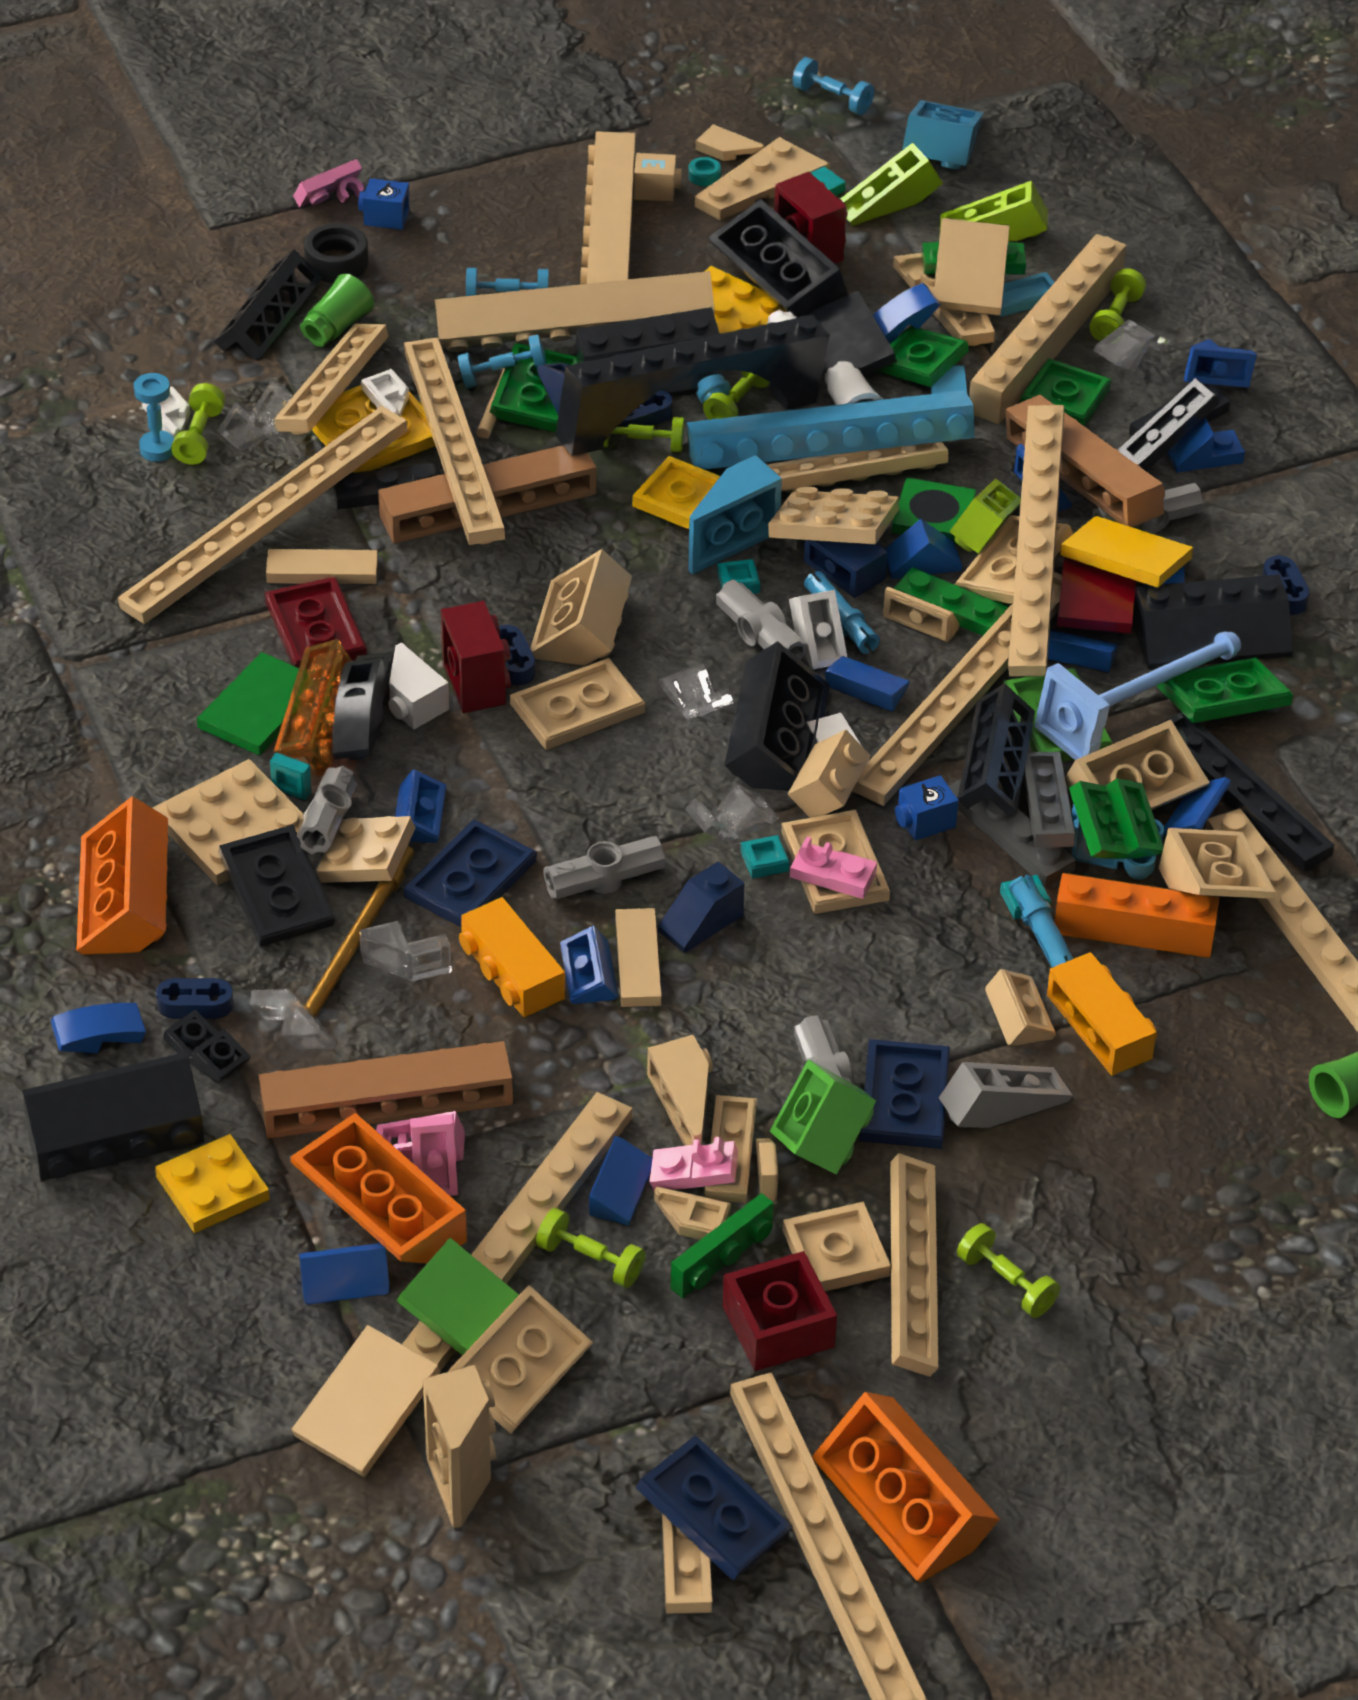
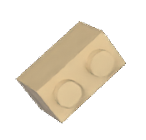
[788,729,871,818]

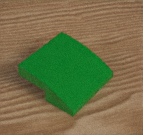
[1069,778,1164,859]

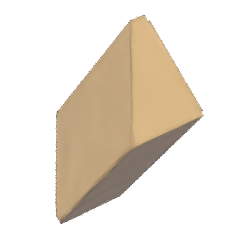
[883,587,959,642]
[985,969,1056,1046]

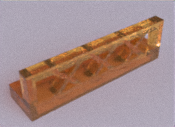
[274,639,352,777]

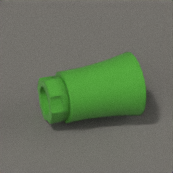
[300,274,374,347]
[1309,1051,1358,1118]

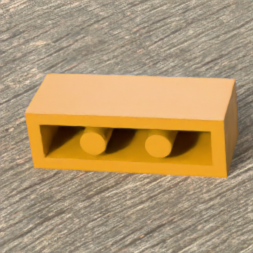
[459,897,565,1018]
[1047,952,1157,1076]

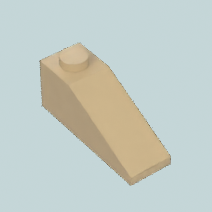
[647,1035,713,1146]

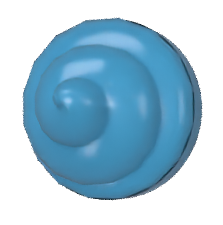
[697,374,731,404]

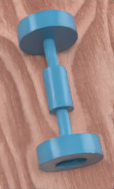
[793,57,874,115]
[466,268,549,296]
[458,334,547,389]
[133,373,174,462]

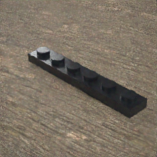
[1156,712,1335,871]

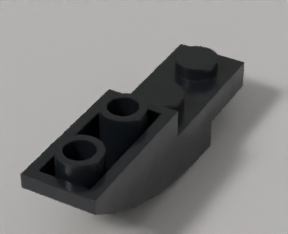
[332,652,394,760]

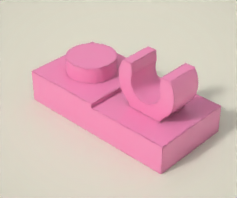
[293,159,364,208]
[790,837,877,899]
[410,1115,458,1196]
[650,1137,738,1190]

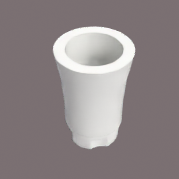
[825,361,884,405]

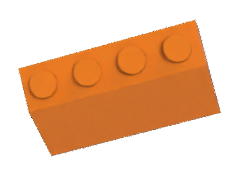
[76,796,169,955]
[1054,873,1220,958]
[290,1113,467,1264]
[812,1392,1000,1582]

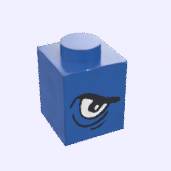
[358,178,410,230]
[895,775,959,841]

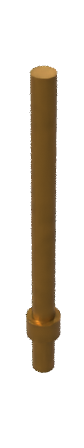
[300,846,414,1022]

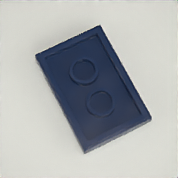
[404,819,537,928]
[859,1039,950,1149]
[635,1435,793,1581]

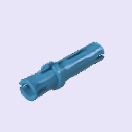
[804,571,880,654]
[1009,875,1074,967]

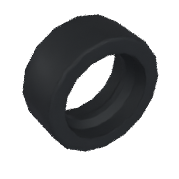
[304,223,368,282]

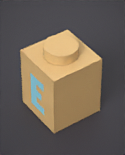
[634,153,682,202]

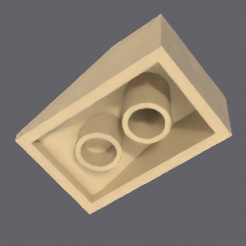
[1158,828,1276,899]

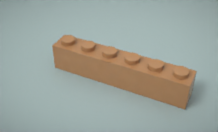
[1005,395,1165,527]
[378,445,597,544]
[259,1041,513,1139]

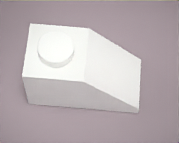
[789,590,847,670]
[389,642,449,730]

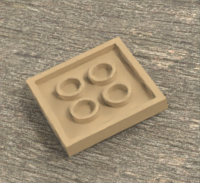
[768,486,899,544]
[152,759,303,886]

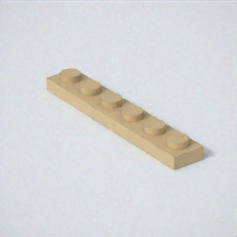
[274,324,388,435]
[767,442,948,493]
[890,1153,939,1377]

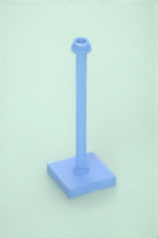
[1034,631,1241,760]

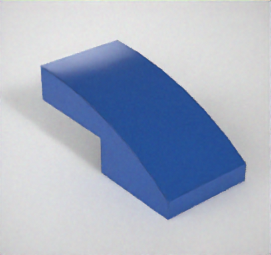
[873,283,941,344]
[51,1003,146,1053]

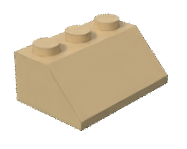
[530,549,632,666]
[1065,720,1210,810]
[423,1365,496,1529]

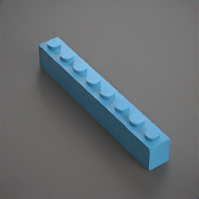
[687,390,975,470]

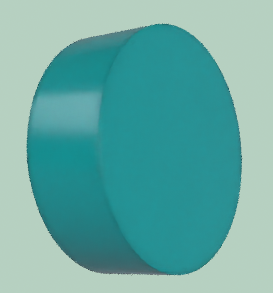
[688,157,721,186]

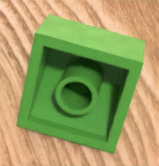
[769,1059,876,1174]

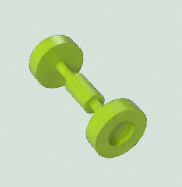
[1089,268,1146,344]
[703,371,770,420]
[171,383,225,465]
[604,417,685,453]
[536,1208,646,1288]
[957,1223,1061,1318]

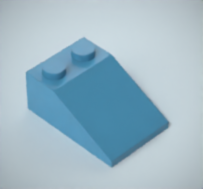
[902,100,984,169]
[688,455,782,575]

